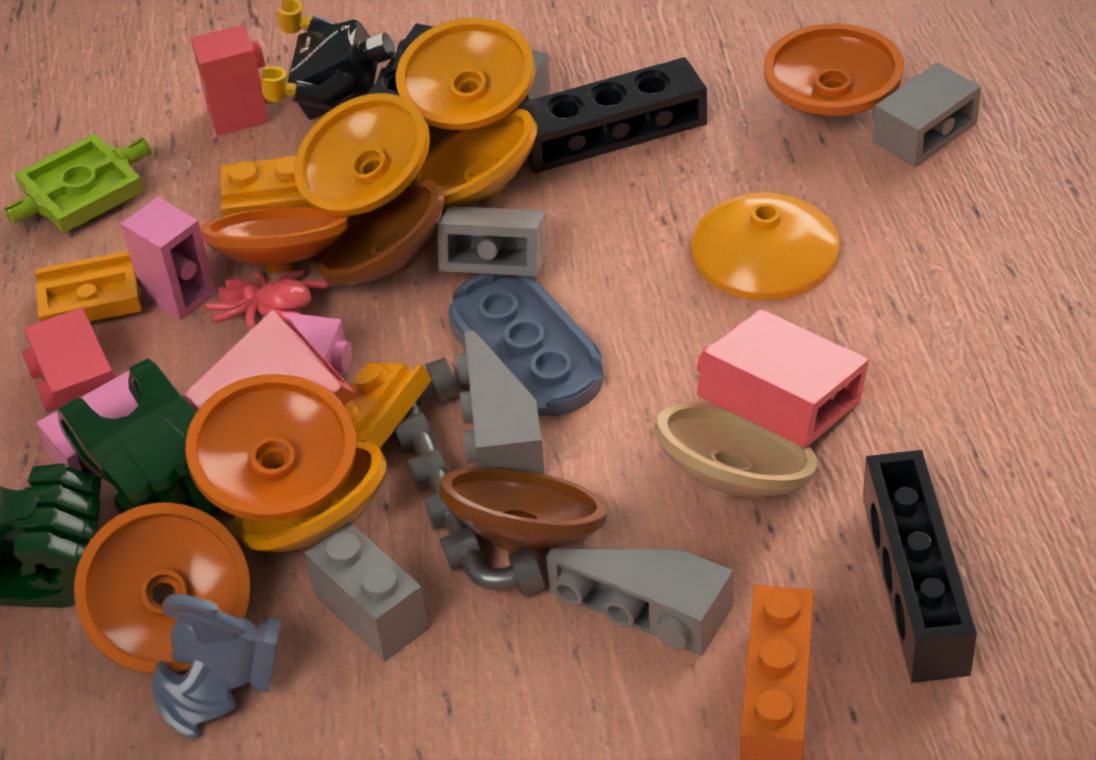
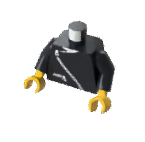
[262,0,395,120]

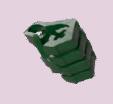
[57,358,220,517]
[0,463,101,608]

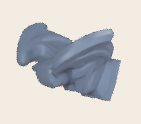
[152,594,281,738]

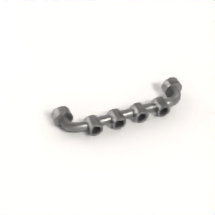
[395,357,545,597]

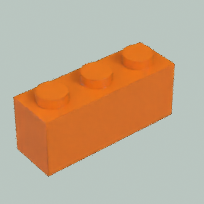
[740,585,814,760]

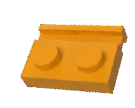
[221,155,311,216]
[35,251,142,322]
[345,362,432,449]

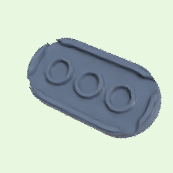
[448,274,604,415]

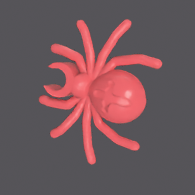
[205,269,328,330]

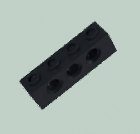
[517,57,707,174]
[863,450,977,683]

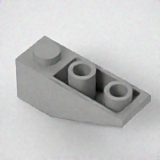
[456,331,545,474]
[546,549,734,656]

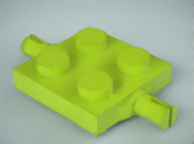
[3,133,152,234]

